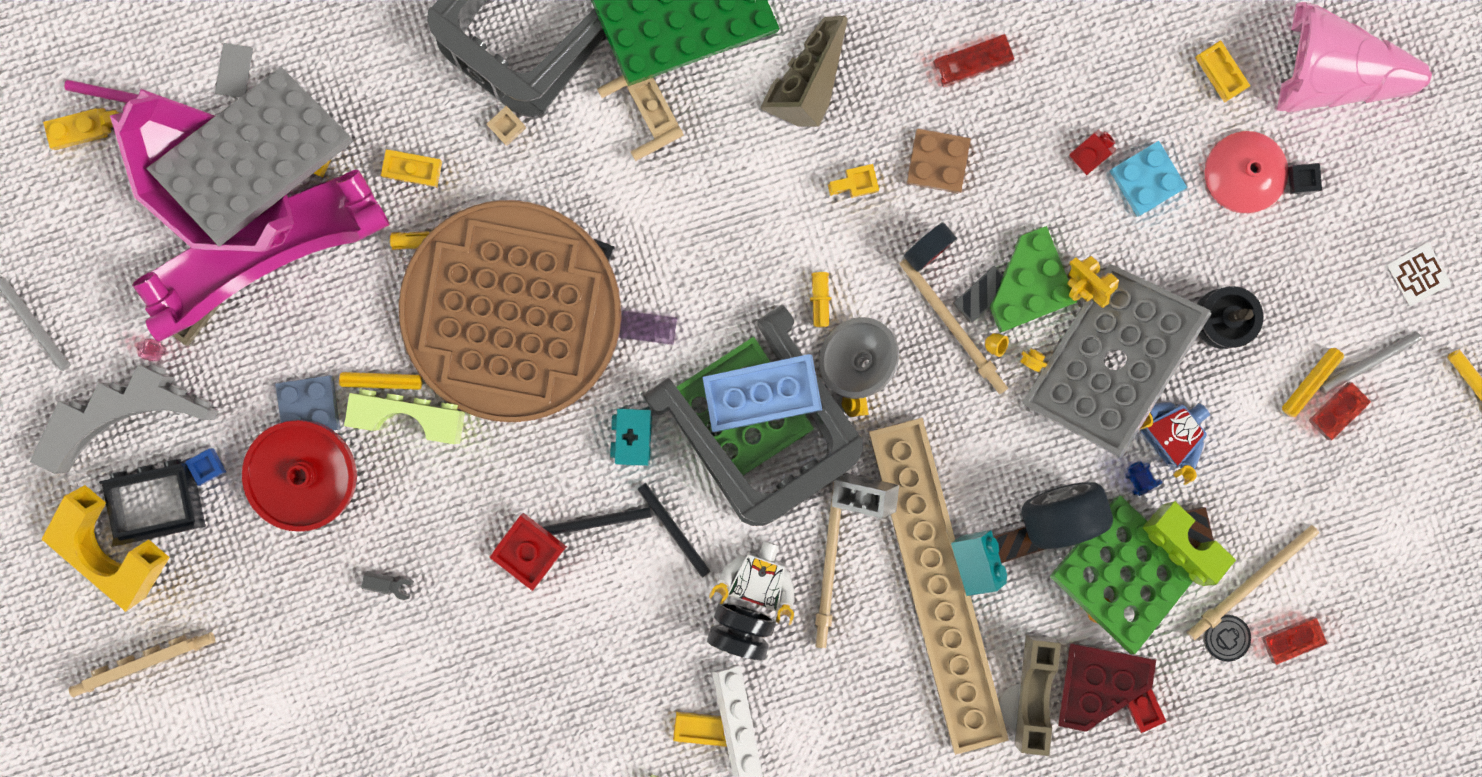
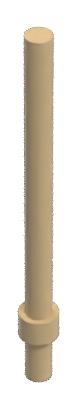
[899,259,1008,395]
[815,482,841,648]
[1187,525,1319,641]

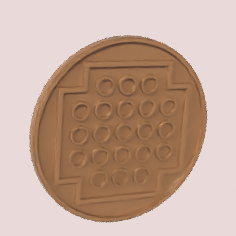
[399,200,622,422]

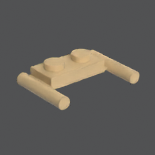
[597,75,684,161]

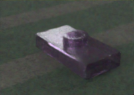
[619,311,678,345]

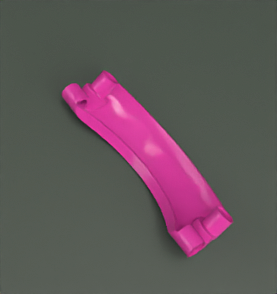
[132,169,390,342]

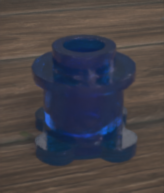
[1124,461,1163,496]

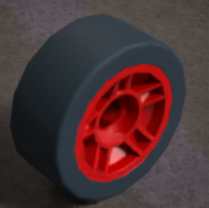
[904,222,957,272]

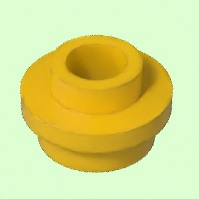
[1020,348,1048,372]

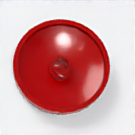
[242,420,357,532]

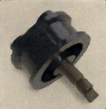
[1197,286,1264,349]

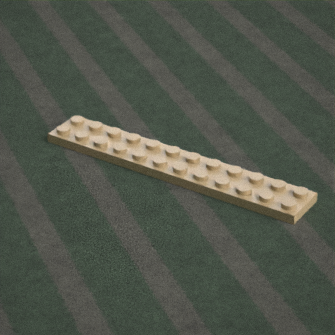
[868,418,1009,755]

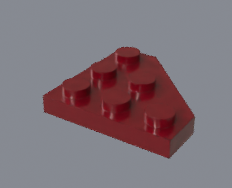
[1058,642,1157,732]

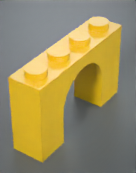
[41,485,170,612]

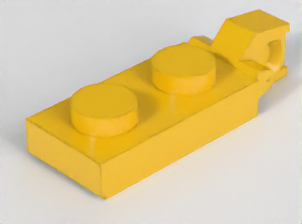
[43,108,120,150]

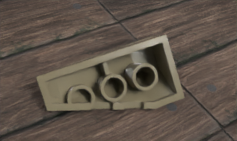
[761,15,848,127]

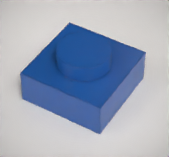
[185,448,226,486]

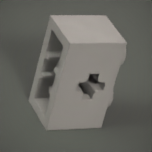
[832,474,899,519]

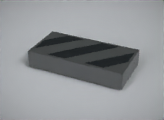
[952,266,1003,323]

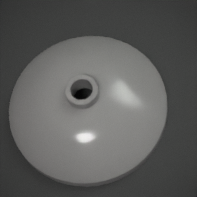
[819,317,899,399]

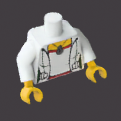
[709,541,795,625]

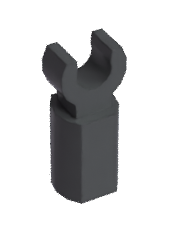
[361,571,414,600]

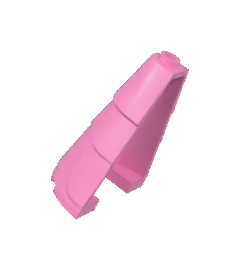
[1277,2,1432,112]

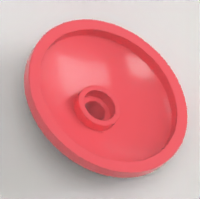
[1205,131,1288,214]

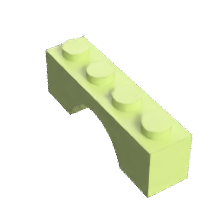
[344,389,465,444]

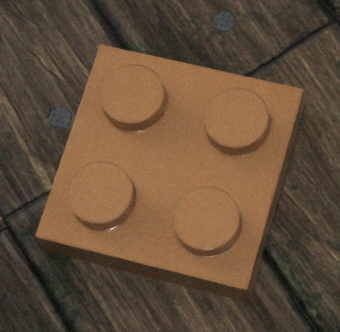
[906,129,971,194]

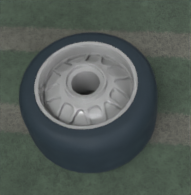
[1022,482,1113,549]

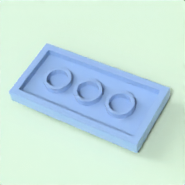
[703,354,822,432]

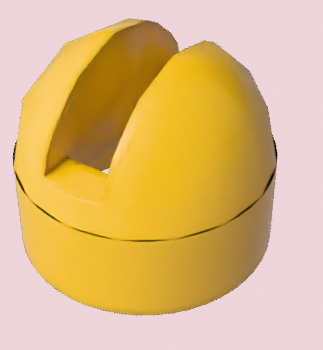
[985,333,1009,357]

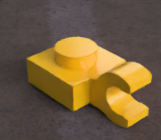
[828,164,879,198]

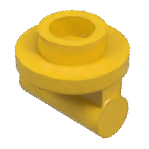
[841,397,869,417]

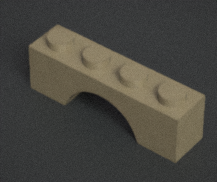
[1014,635,1061,756]

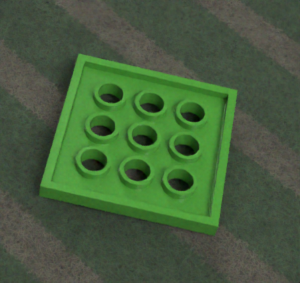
[677,337,814,475]
[1049,495,1193,654]

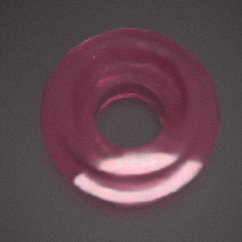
[136,338,167,361]

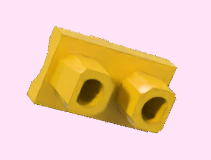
[1067,256,1119,308]

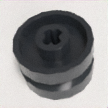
[707,602,776,661]

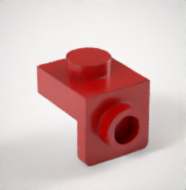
[1069,129,1116,175]

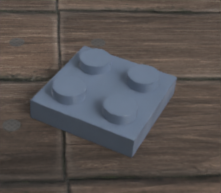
[275,375,341,431]

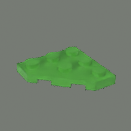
[989,226,1077,333]

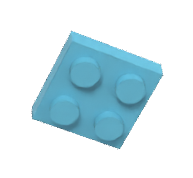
[1109,141,1187,217]

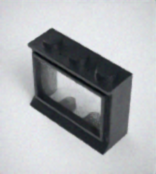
[99,459,206,547]

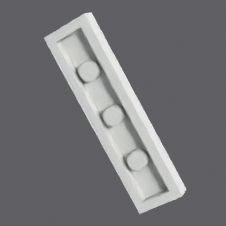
[712,665,762,777]

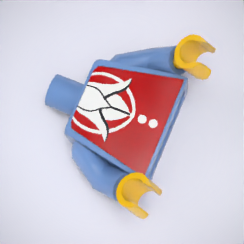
[1139,402,1210,485]

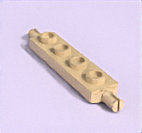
[69,632,216,698]

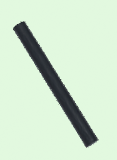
[637,483,711,578]
[542,507,652,535]

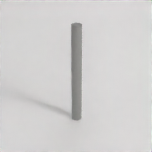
[0,277,71,371]
[1320,331,1422,394]

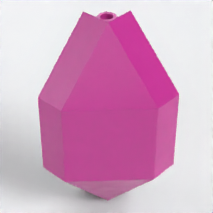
[110,89,294,252]

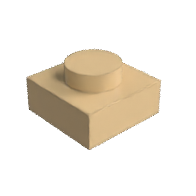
[486,106,527,146]

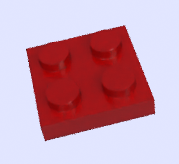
[489,513,567,591]

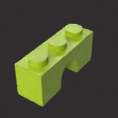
[1142,501,1236,586]

